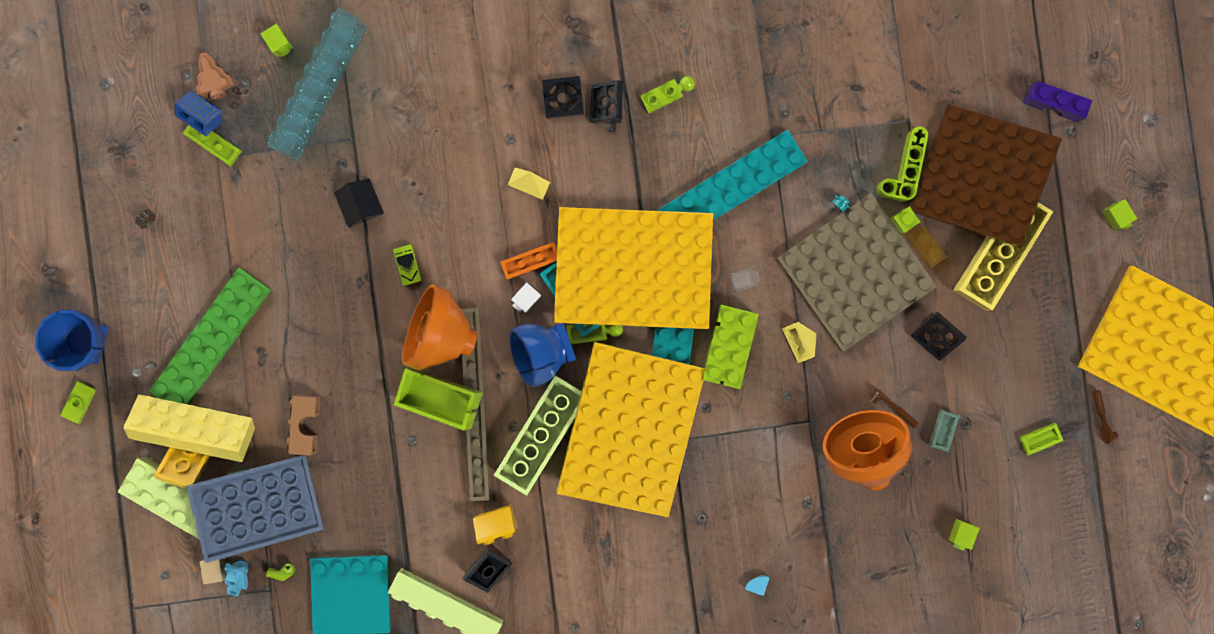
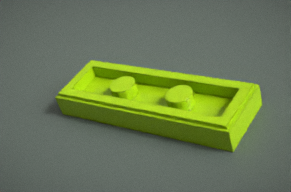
[183,125,242,166]

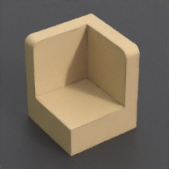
[200,558,226,584]

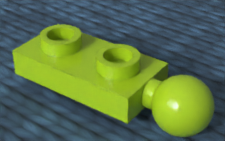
[640,76,695,114]
[567,324,623,344]

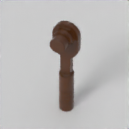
[870,388,918,428]
[1092,390,1118,444]

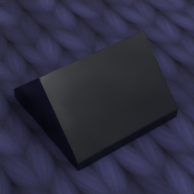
[334,178,384,228]
[462,544,512,593]

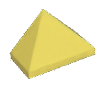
[508,168,550,200]
[782,322,816,363]

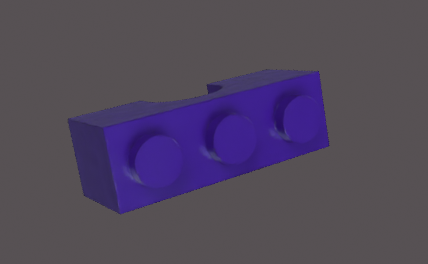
[1024,81,1092,122]

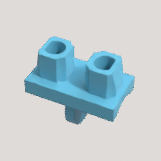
[224,561,249,596]

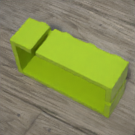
[702,305,759,389]
[394,368,483,430]

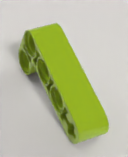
[876,126,928,202]

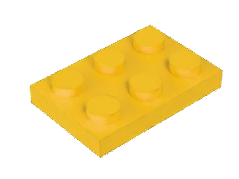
[154,447,211,489]

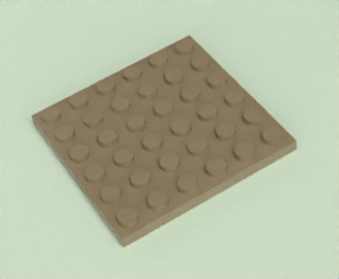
[776,193,937,352]

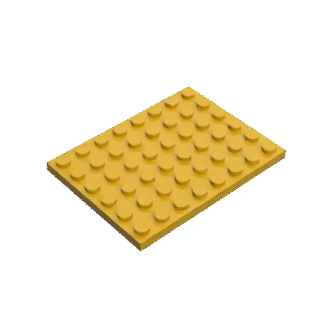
[554,207,713,329]
[1077,265,1214,438]
[557,342,705,517]

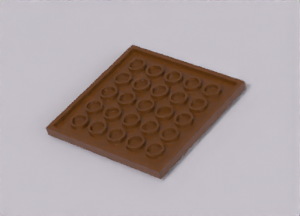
[909,104,1062,248]

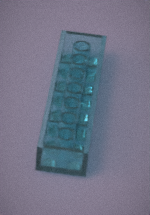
[267,7,367,162]

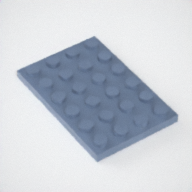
[186,455,324,563]

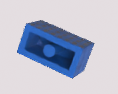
[175,90,222,136]

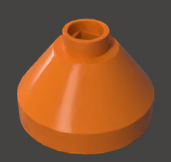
[402,284,477,370]
[823,410,912,490]

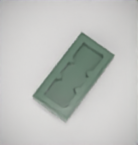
[929,410,960,452]

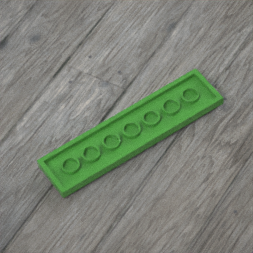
[149,267,272,405]

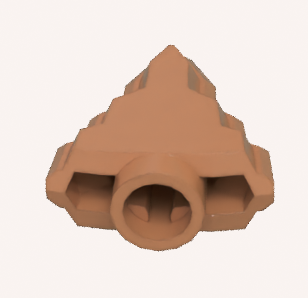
[196,52,235,99]

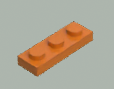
[500,242,557,280]

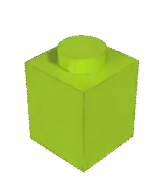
[260,23,294,57]
[1101,199,1137,231]
[890,206,920,234]
[948,519,980,551]

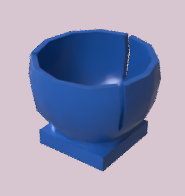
[35,309,109,371]
[509,323,576,387]

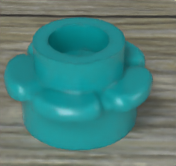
[832,194,850,212]

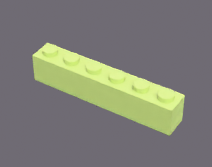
[388,568,504,634]

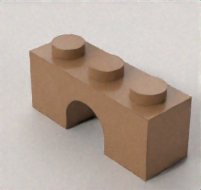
[286,395,321,456]

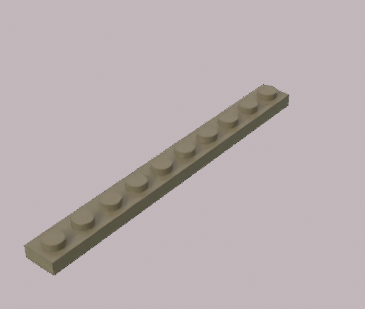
[461,308,490,501]

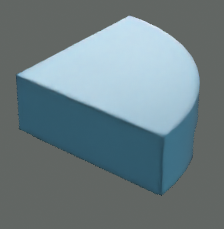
[745,575,770,596]

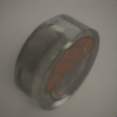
[135,210,156,229]

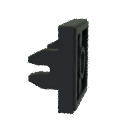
[542,76,584,119]
[590,80,623,124]
[911,311,967,361]

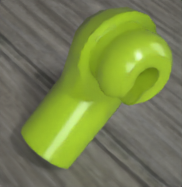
[266,563,295,581]

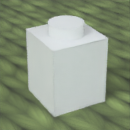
[511,283,542,313]

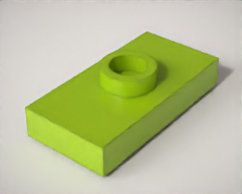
[60,381,97,424]

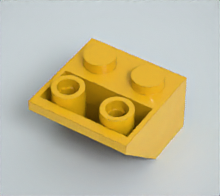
[473,504,518,545]

